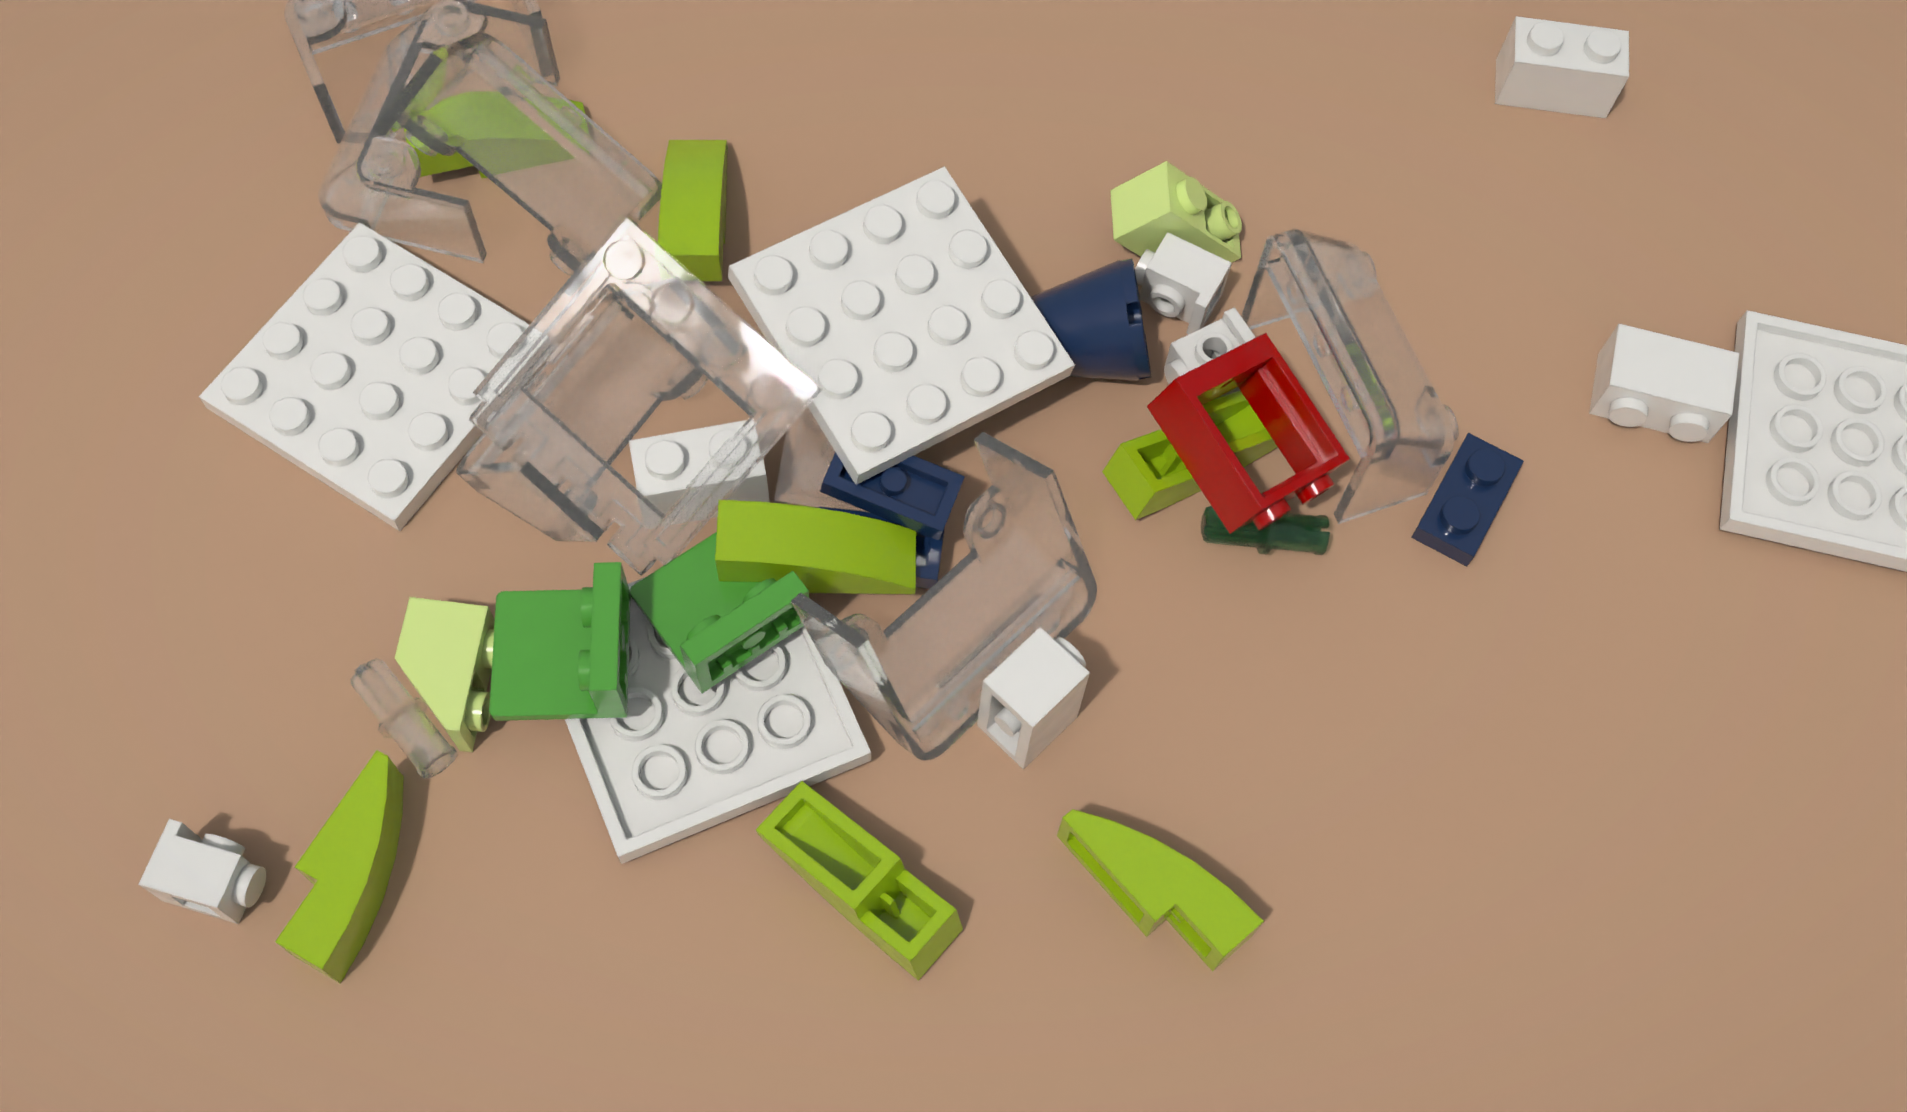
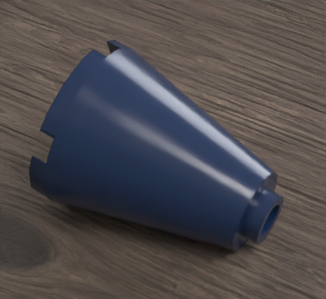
[1031,258,1151,381]

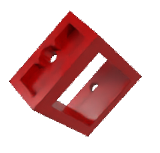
[1147,333,1350,534]

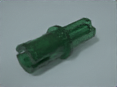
[1200,506,1330,555]

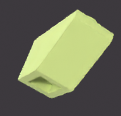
[1110,161,1242,263]
[395,597,495,752]

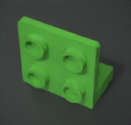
[630,532,811,694]
[489,562,631,721]

